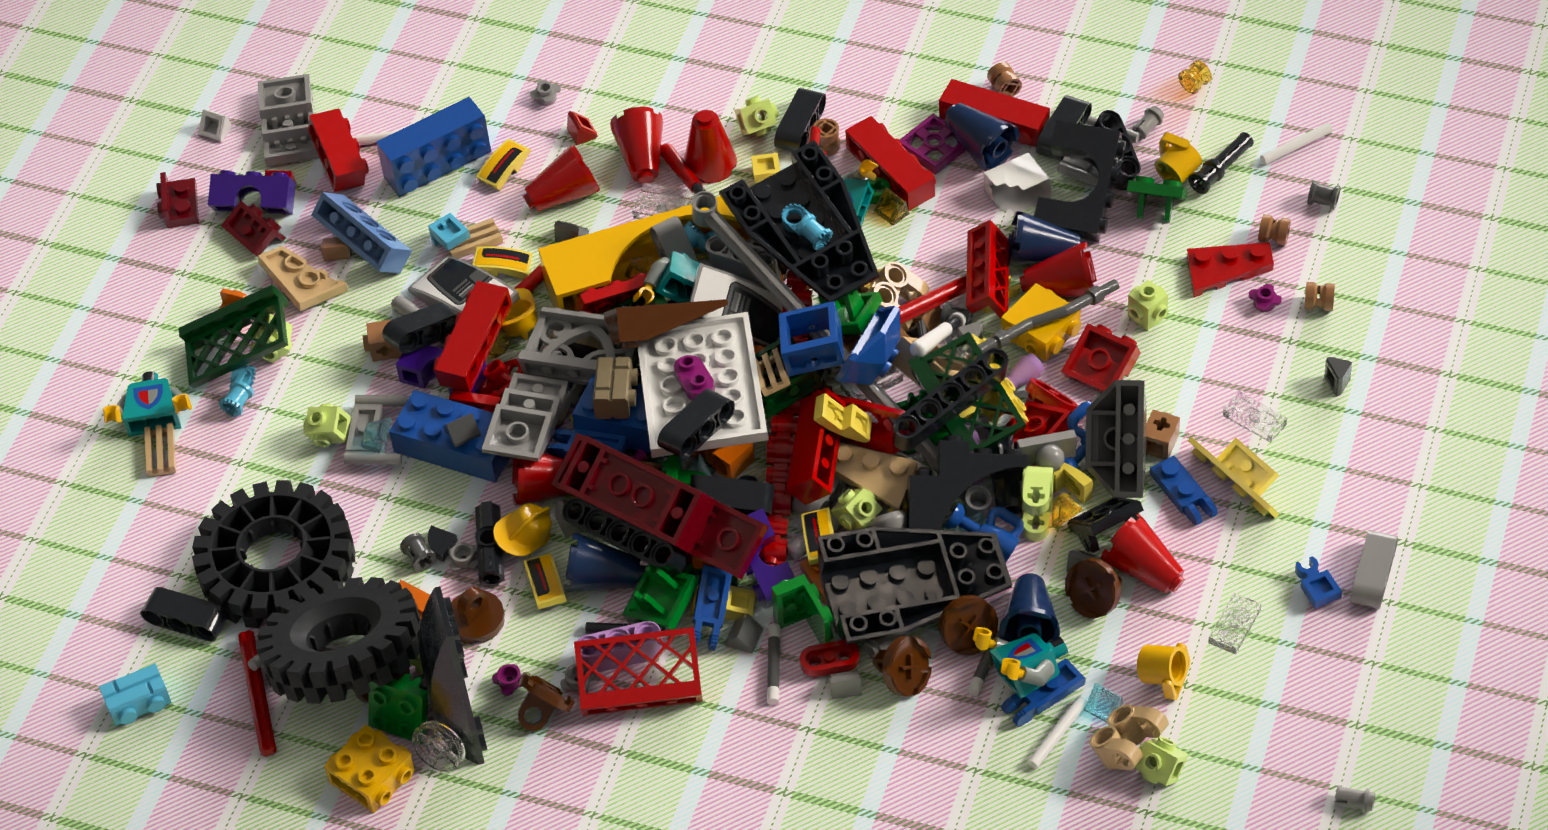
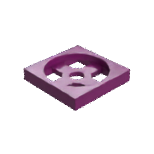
[900,113,966,175]

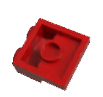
[1061,323,1141,393]
[1005,400,1078,449]

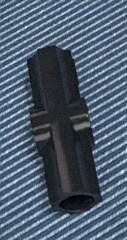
[986,426,1023,514]
[475,501,505,587]

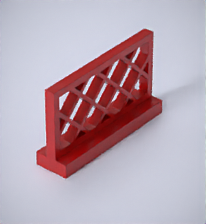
[574,627,703,716]

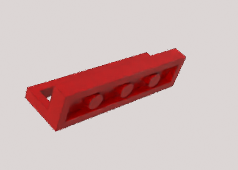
[966,220,1009,319]
[812,390,910,455]

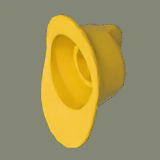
[501,288,538,340]
[493,503,552,557]

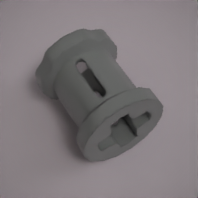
[1307,180,1341,210]
[940,302,974,325]
[400,533,436,572]

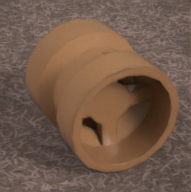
[987,62,1022,97]
[813,118,840,156]
[1258,214,1291,246]
[1304,282,1335,311]

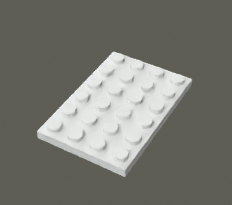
[638,312,769,458]

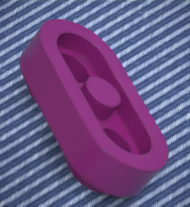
[674,355,715,400]

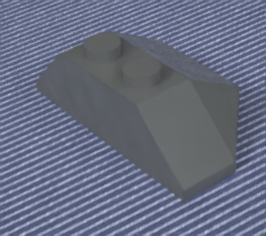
[1085,380,1147,498]

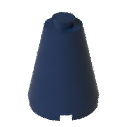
[945,103,1019,171]
[1008,211,1084,266]
[564,533,646,592]
[999,573,1060,644]

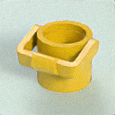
[1154,132,1202,184]
[1137,643,1191,700]

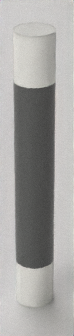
[967,618,1002,696]
[767,624,780,705]

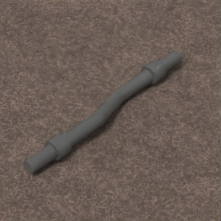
[978,279,1120,353]

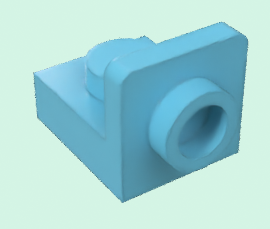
[428,213,470,251]

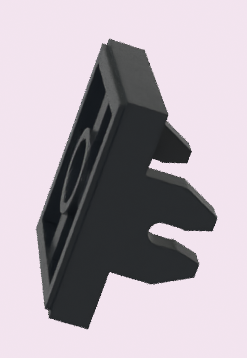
[1067,497,1144,553]

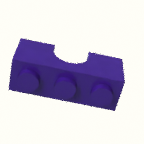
[208,170,296,214]
[396,345,487,395]
[745,508,795,608]

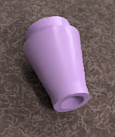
[1006,353,1045,391]

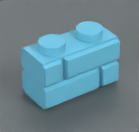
[99,663,172,726]

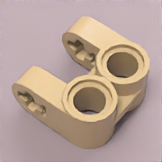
[866,261,929,333]
[1089,704,1169,770]

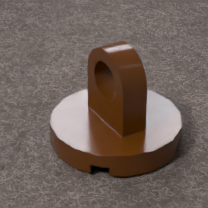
[1065,558,1122,619]
[451,586,505,644]
[938,595,998,655]
[872,636,932,697]
[518,672,575,731]

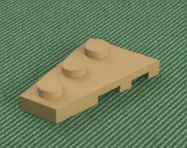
[258,246,348,311]
[834,443,919,511]

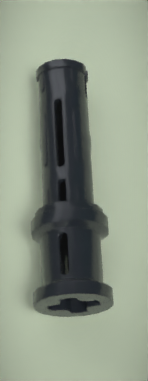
[1188,132,1254,194]

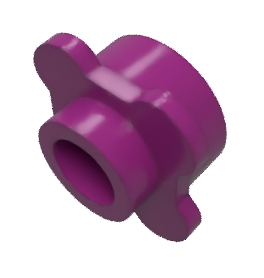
[1248,284,1282,312]
[492,664,522,696]

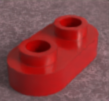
[1025,378,1078,412]
[800,640,860,677]

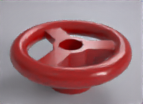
[479,359,524,397]

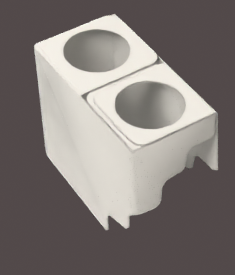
[983,153,1051,213]

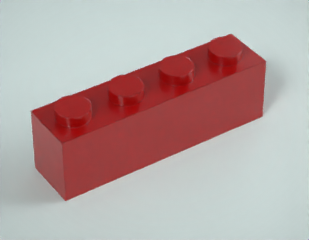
[939,79,1050,147]
[845,116,936,211]
[433,281,512,392]
[786,388,846,505]

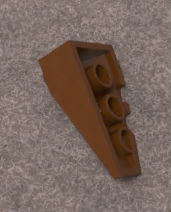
[604,299,728,349]

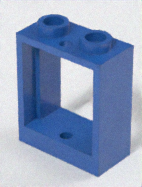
[779,301,845,377]

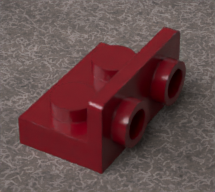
[156,172,199,228]
[221,201,286,257]

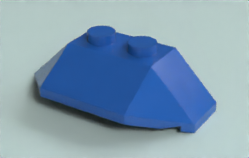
[835,305,900,385]

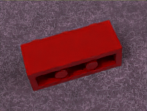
[308,108,369,192]

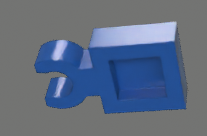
[1295,556,1342,609]

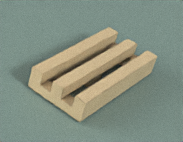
[448,218,503,258]
[756,348,790,397]
[144,423,176,477]

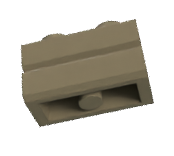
[593,357,638,419]

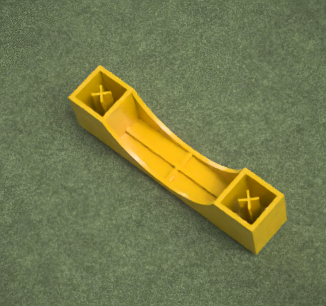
[538,187,751,311]

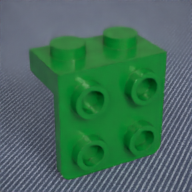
[771,574,834,644]

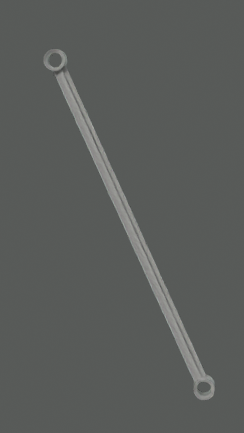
[692,191,992,522]

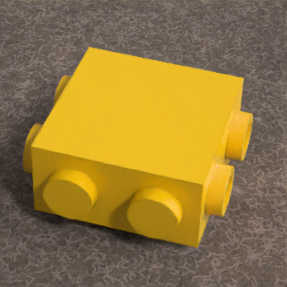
[1001,283,1082,362]
[324,724,415,813]

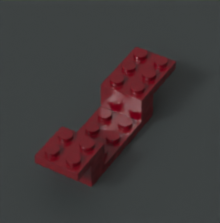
[551,433,769,580]

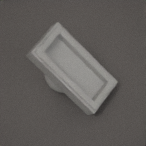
[1017,430,1077,472]

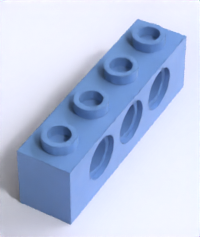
[311,192,412,274]

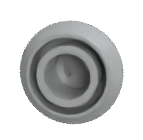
[869,510,908,528]

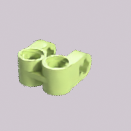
[1022,466,1054,542]

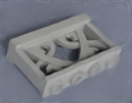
[517,307,639,385]

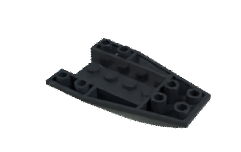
[719,140,879,302]
[816,527,1012,644]
[419,586,488,765]

